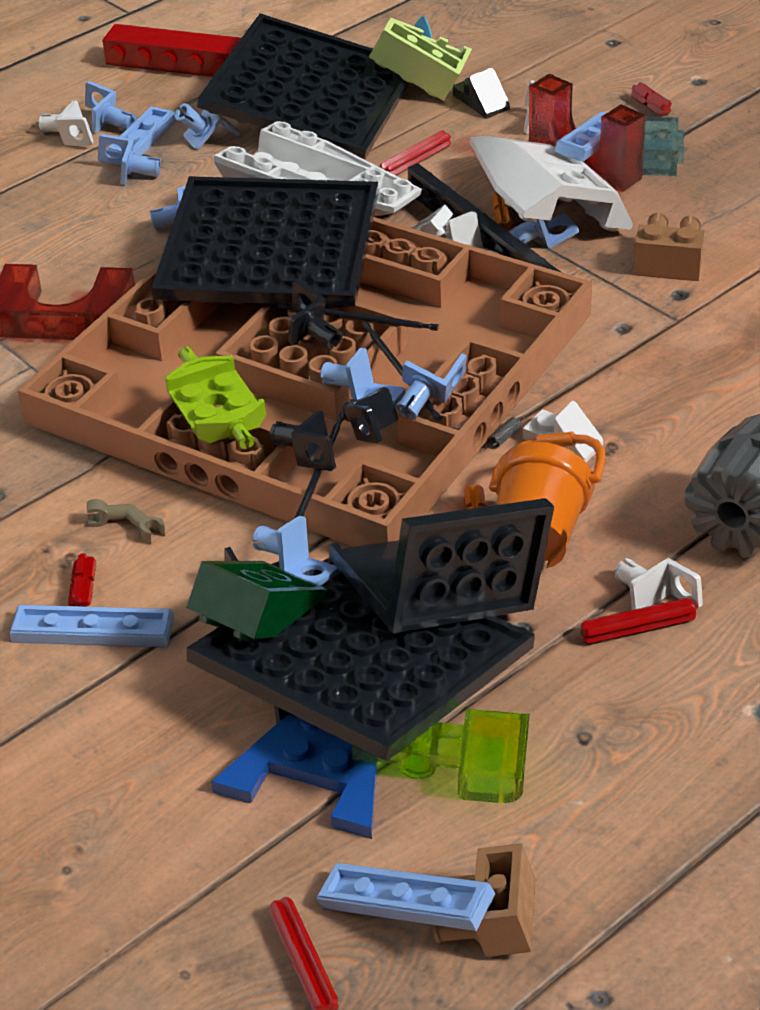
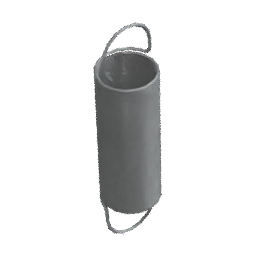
[484,417,525,449]

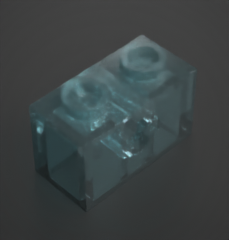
[640,116,684,176]

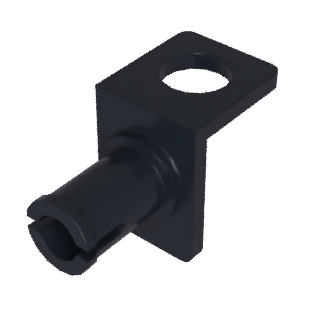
[288,280,343,350]
[341,387,398,443]
[270,410,336,471]

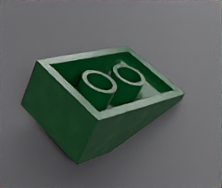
[186,561,328,643]

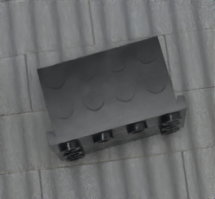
[329,498,555,634]

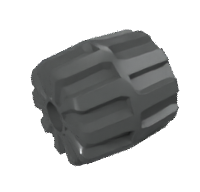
[685,414,760,558]

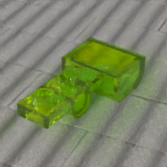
[352,709,530,803]

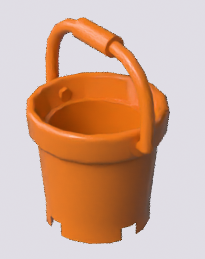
[489,431,605,568]

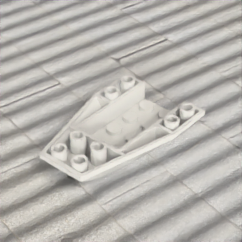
[213,121,422,216]
[469,136,633,232]

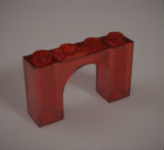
[529,74,646,192]
[0,264,135,340]

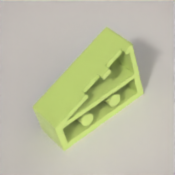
[369,18,472,101]

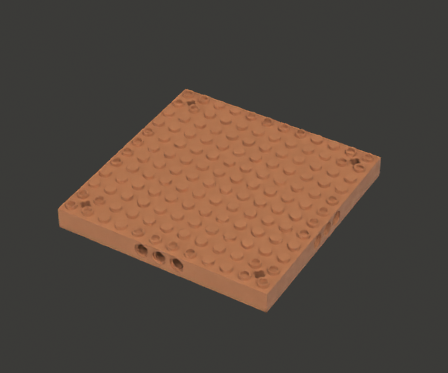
[17,217,592,547]

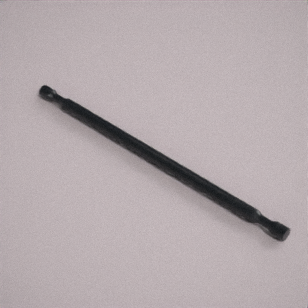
[278,304,439,331]
[362,321,442,422]
[295,412,346,518]

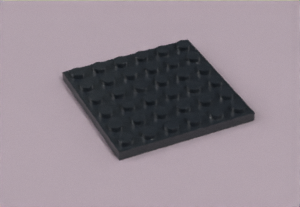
[197,13,410,160]
[151,176,379,308]
[187,557,535,762]

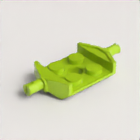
[165,346,266,449]

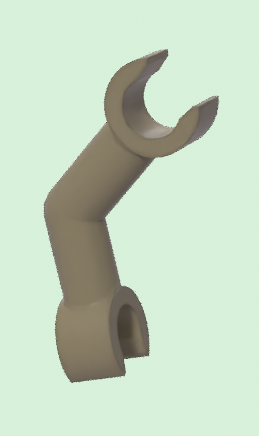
[87,499,165,544]

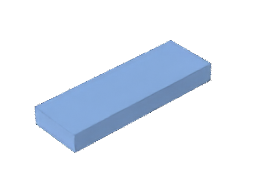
[106,106,177,156]

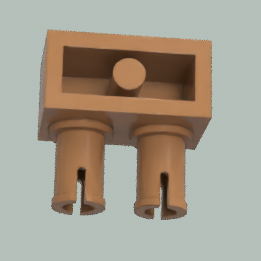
[633,213,705,281]
[432,843,536,957]

